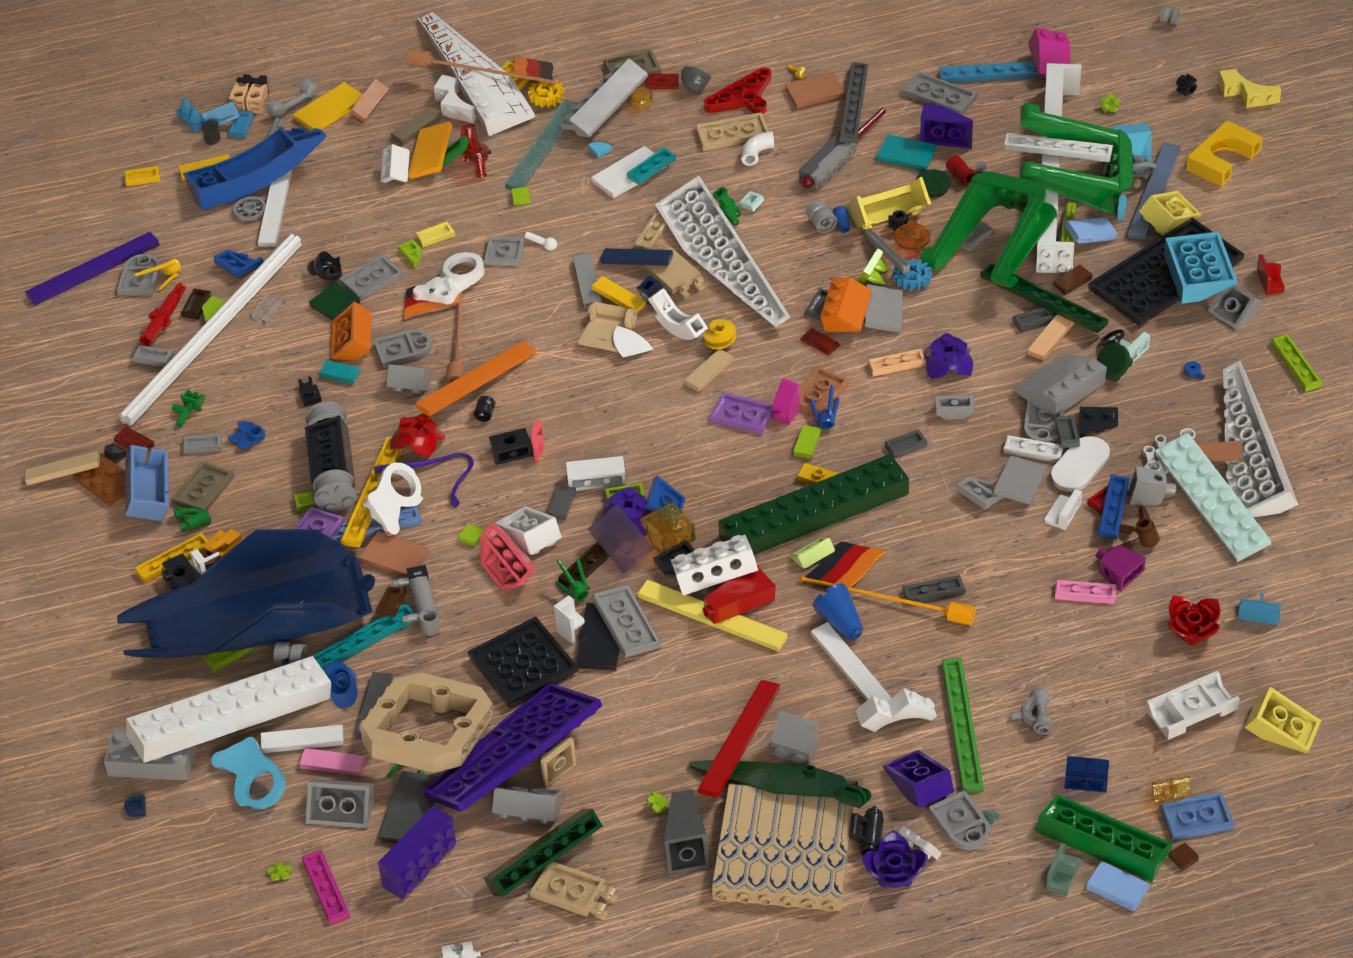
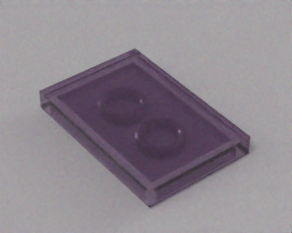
[588,504,654,573]

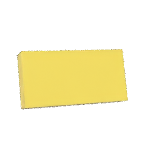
[415,221,455,248]

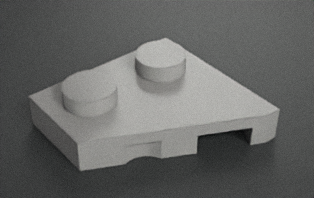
[956,476,1004,510]

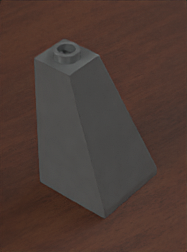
[664,789,710,875]

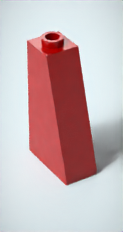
[703,566,776,624]

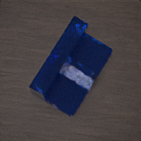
[1064,756,1109,793]

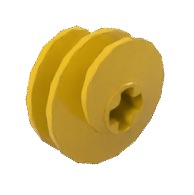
[703,319,736,349]

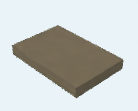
[603,49,661,76]
[171,461,235,511]

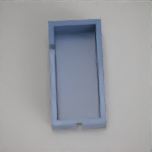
[125,445,169,522]

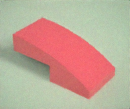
[531,420,545,462]

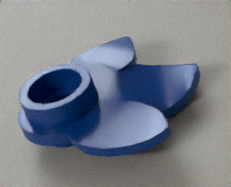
[228,421,265,449]

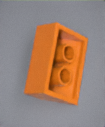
[820,277,872,332]
[330,302,372,361]

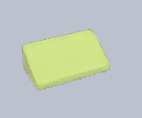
[790,537,835,568]

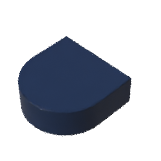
[124,795,146,817]

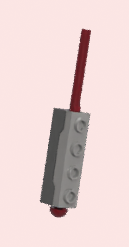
[799,108,886,191]

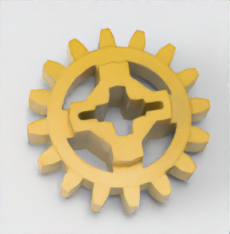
[528,80,565,108]

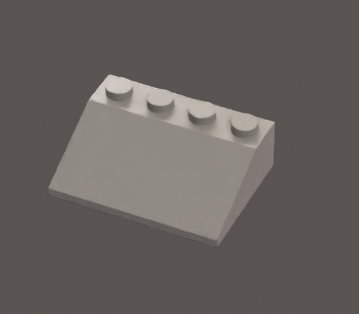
[1013,353,1107,418]

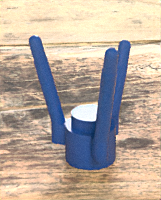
[810,385,840,429]

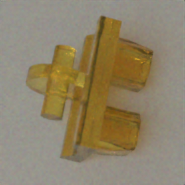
[1151,775,1192,804]

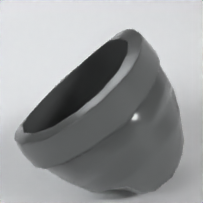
[681,66,711,93]

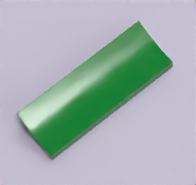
[1036,794,1173,882]

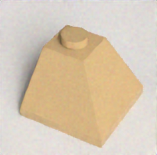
[540,737,576,789]

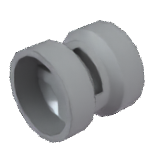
[1159,6,1180,25]

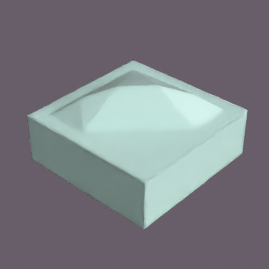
[739,191,764,212]

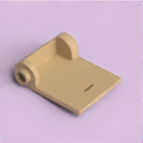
[578,302,637,352]

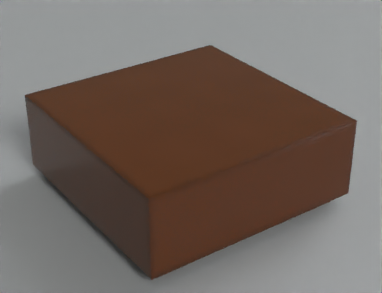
[1168,842,1199,871]

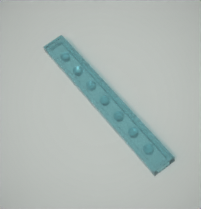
[505,100,579,190]

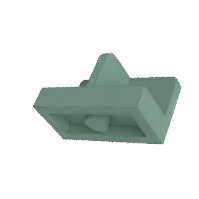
[1046,843,1081,897]

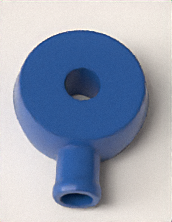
[1184,361,1205,380]

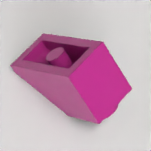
[772,378,800,425]

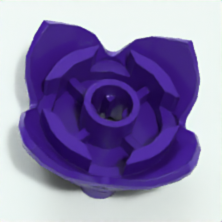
[923,333,973,379]
[602,487,651,536]
[862,830,928,888]

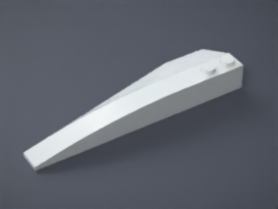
[1223,361,1298,517]

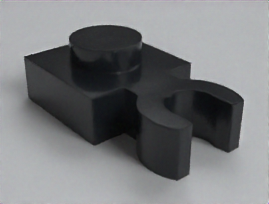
[298,376,322,406]

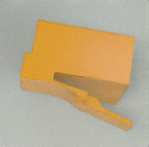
[202,529,242,558]

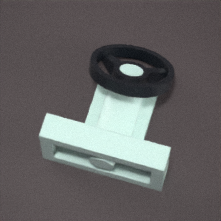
[1100,329,1150,364]

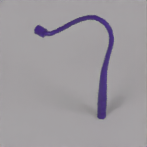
[374,453,474,507]

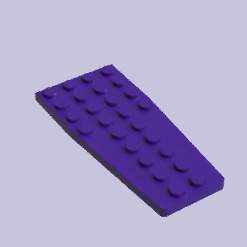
[423,683,603,811]

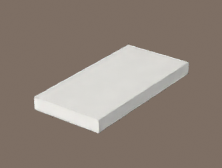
[591,146,667,199]

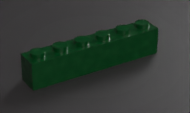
[483,809,603,897]

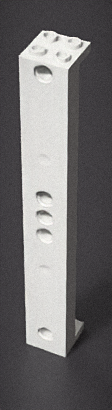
[1036,63,1081,274]

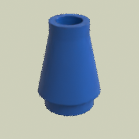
[832,206,850,233]

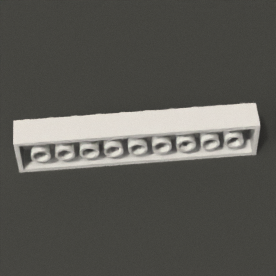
[126,656,331,763]

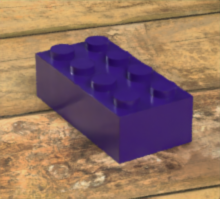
[378,806,456,899]

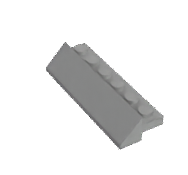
[560,59,649,137]

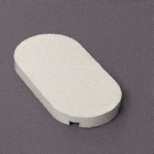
[1051,436,1110,492]

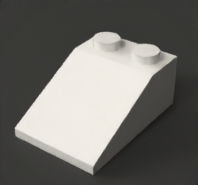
[495,506,562,555]

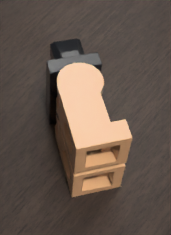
[229,74,269,114]

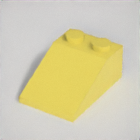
[1139,191,1202,235]
[1244,687,1322,753]

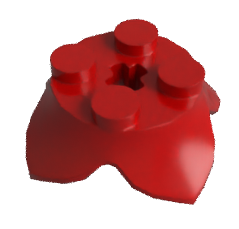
[390,413,445,458]
[1168,595,1221,646]

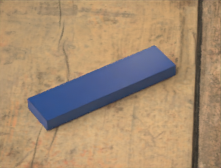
[1098,474,1130,540]

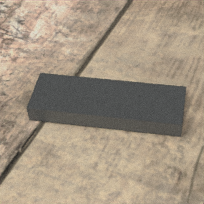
[902,575,965,605]

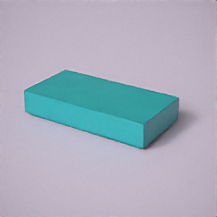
[319,360,361,384]

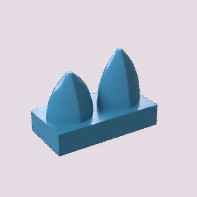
[176,98,207,132]

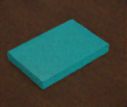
[877,134,937,171]

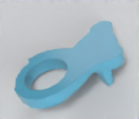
[211,737,286,809]

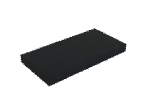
[576,603,620,670]

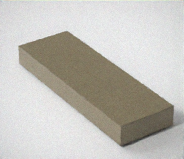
[391,108,440,145]

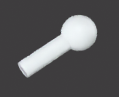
[525,231,558,250]

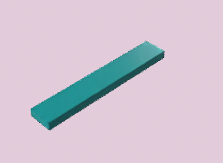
[313,603,415,671]

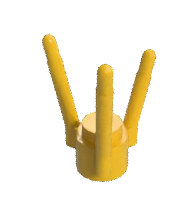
[134,258,181,291]

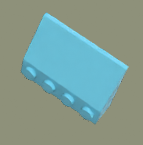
[1164,232,1238,304]

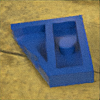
[214,250,264,278]

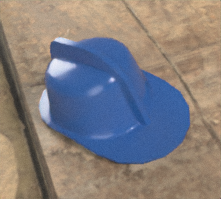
[324,661,358,709]

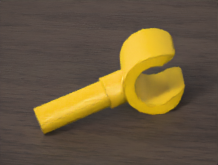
[787,65,806,80]

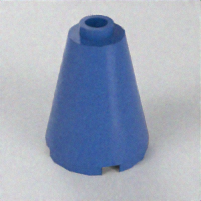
[812,583,863,640]

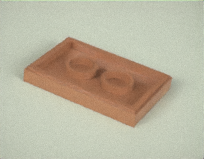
[785,72,845,109]
[800,366,849,416]
[359,531,429,577]

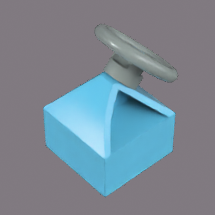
[1112,122,1157,178]

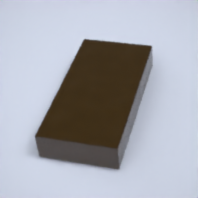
[181,288,211,320]

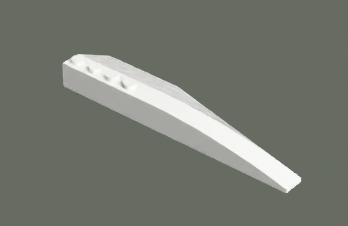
[655,176,791,327]

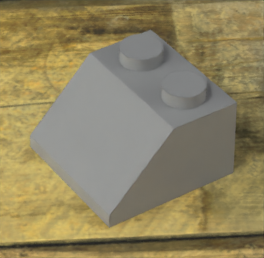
[1208,284,1264,330]
[386,364,434,394]
[770,711,819,765]

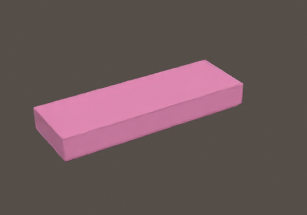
[1055,580,1116,604]
[299,748,365,777]

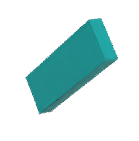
[627,147,676,185]

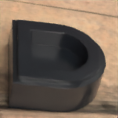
[103,443,127,459]

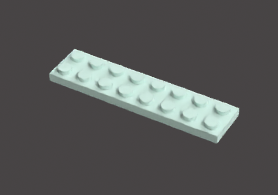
[1155,433,1271,562]

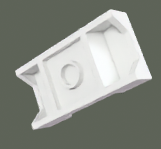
[1146,671,1240,740]

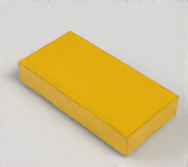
[124,166,161,187]

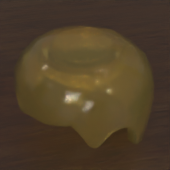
[628,86,654,109]

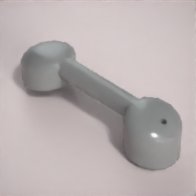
[266,78,318,118]

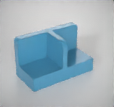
[1238,593,1281,625]

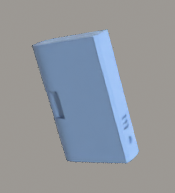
[1065,217,1117,244]
[1086,862,1150,912]

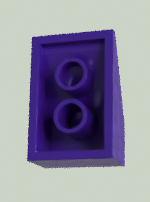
[920,104,973,149]
[883,750,954,808]

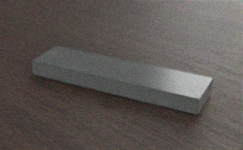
[355,672,393,740]

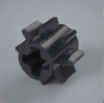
[1176,73,1197,96]
[888,210,910,232]

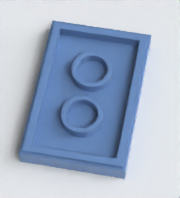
[1160,792,1234,841]

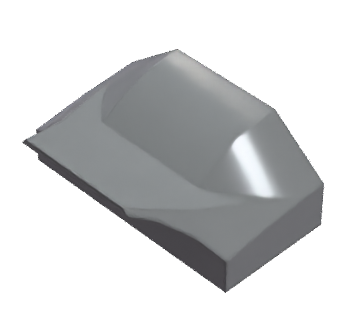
[935,395,974,420]

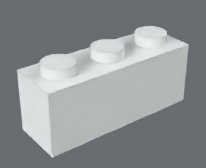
[566,456,626,491]

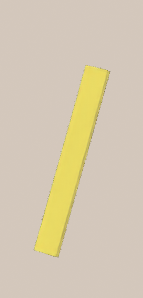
[638,580,788,652]

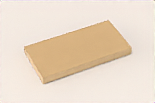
[695,113,769,151]

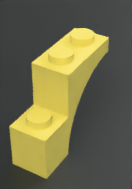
[1218,69,1281,108]

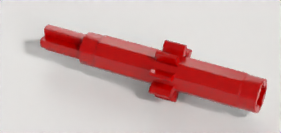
[139,283,186,346]

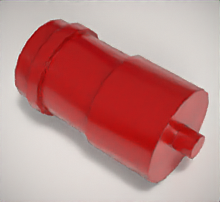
[946,155,976,186]

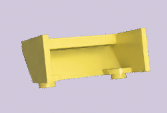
[845,177,931,231]

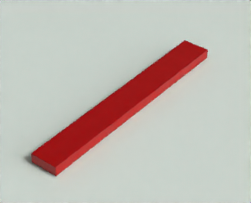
[698,679,780,798]

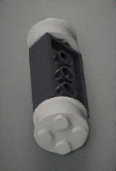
[305,401,357,513]

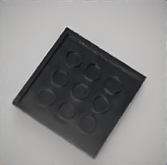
[467,616,578,708]

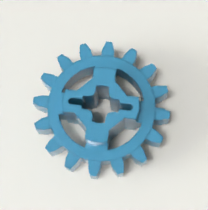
[893,258,932,291]

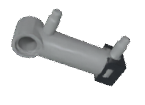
[393,565,440,636]

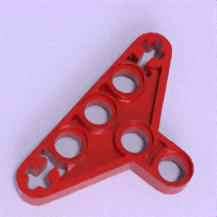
[704,67,772,114]

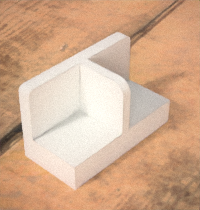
[380,144,409,183]
[554,595,585,644]

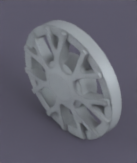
[233,196,266,221]

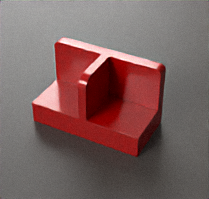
[1257,254,1285,295]

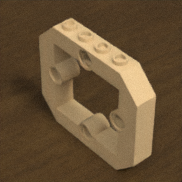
[359,672,493,773]

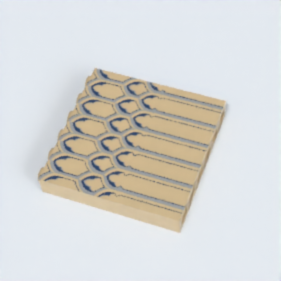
[712,784,855,911]

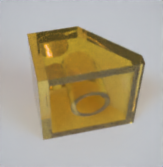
[640,501,696,554]

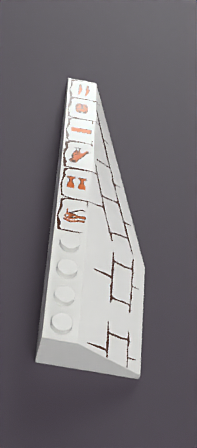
[418,12,535,136]

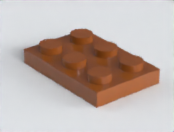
[72,453,125,506]

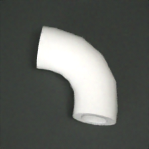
[741,131,774,166]

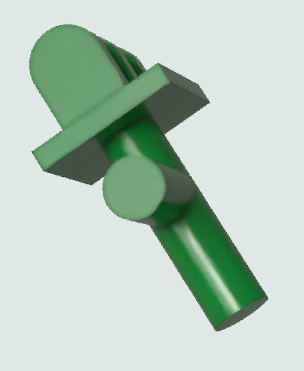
[172,390,205,427]

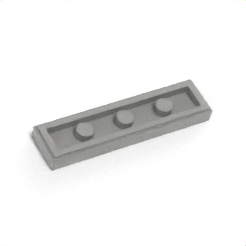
[573,253,602,309]

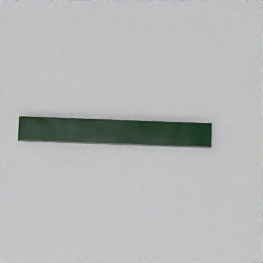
[980,264,1109,333]

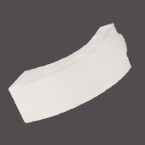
[648,288,708,340]

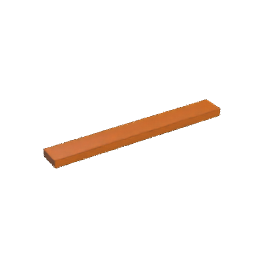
[416,341,536,416]

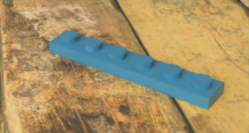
[939,61,1042,83]

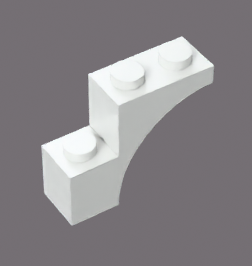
[434,75,476,123]
[856,688,937,732]

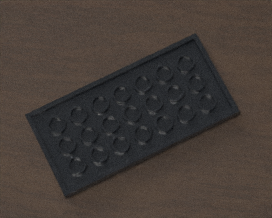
[1088,217,1244,326]

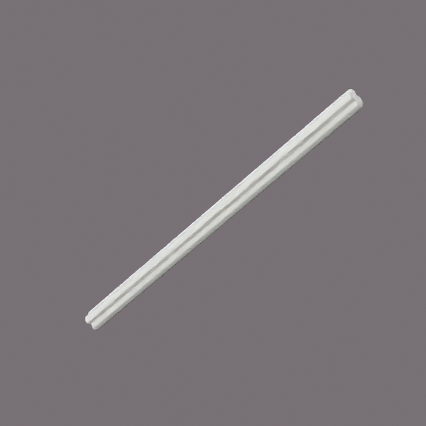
[119,234,302,426]

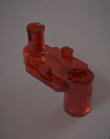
[460,124,491,178]

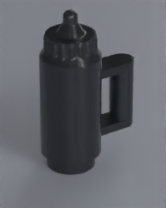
[849,806,884,856]

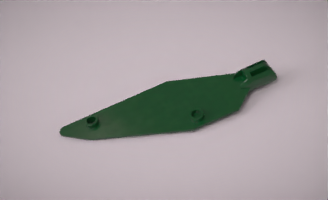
[689,760,872,808]

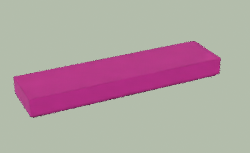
[301,850,350,924]

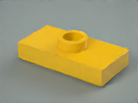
[797,463,839,484]

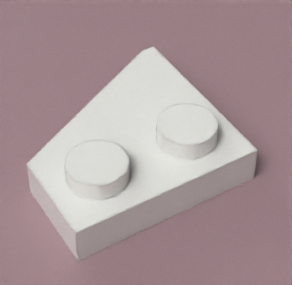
[898,826,942,860]

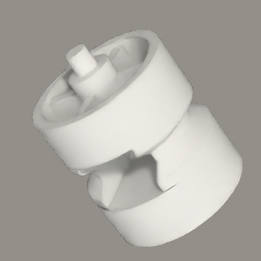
[441,941,481,958]

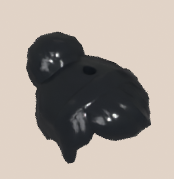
[307,251,343,281]

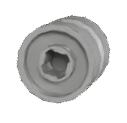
[806,200,837,233]
[273,641,308,667]

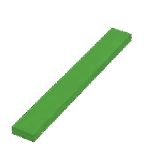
[941,658,984,793]

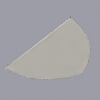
[613,326,654,357]

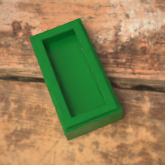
[442,136,469,167]

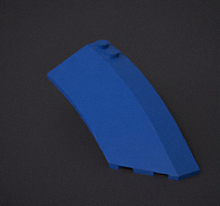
[183,127,326,209]

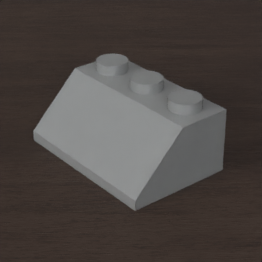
[306,779,375,828]
[492,783,565,824]

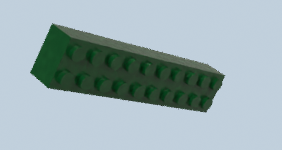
[718,454,909,555]

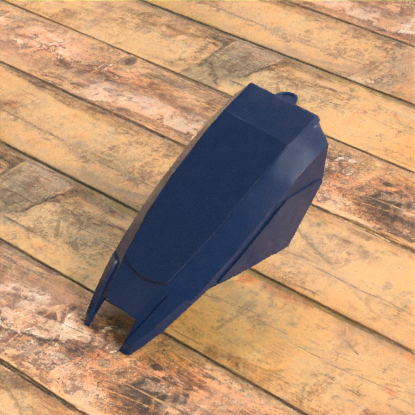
[117,529,375,658]

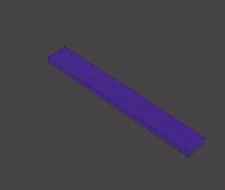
[25,232,159,306]

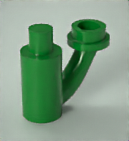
[173,506,211,532]

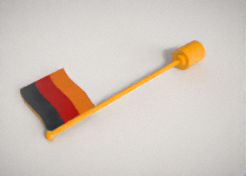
[800,541,976,626]

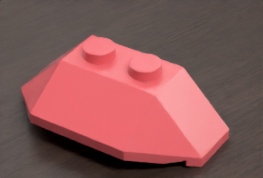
[480,522,535,590]

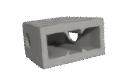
[1128,466,1176,505]

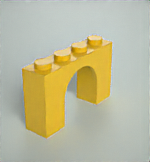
[1186,120,1263,187]

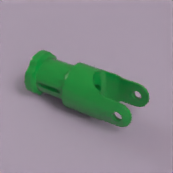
[713,187,741,225]

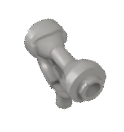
[1011,688,1053,735]

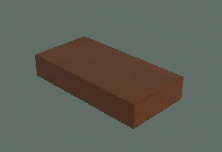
[1053,265,1093,295]
[376,586,407,617]

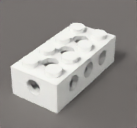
[671,535,758,595]

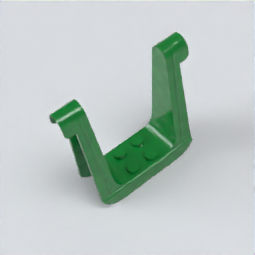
[1020,103,1133,214]
[919,172,1057,288]

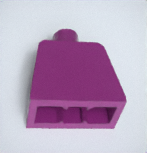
[1096,545,1146,592]

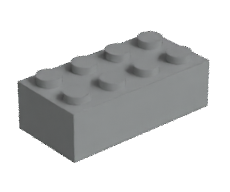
[104,729,197,781]

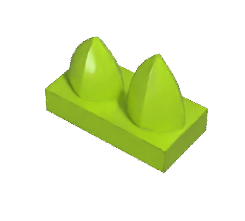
[857,248,889,285]

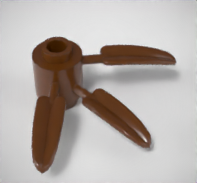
[1106,506,1160,552]

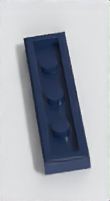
[600,248,673,266]

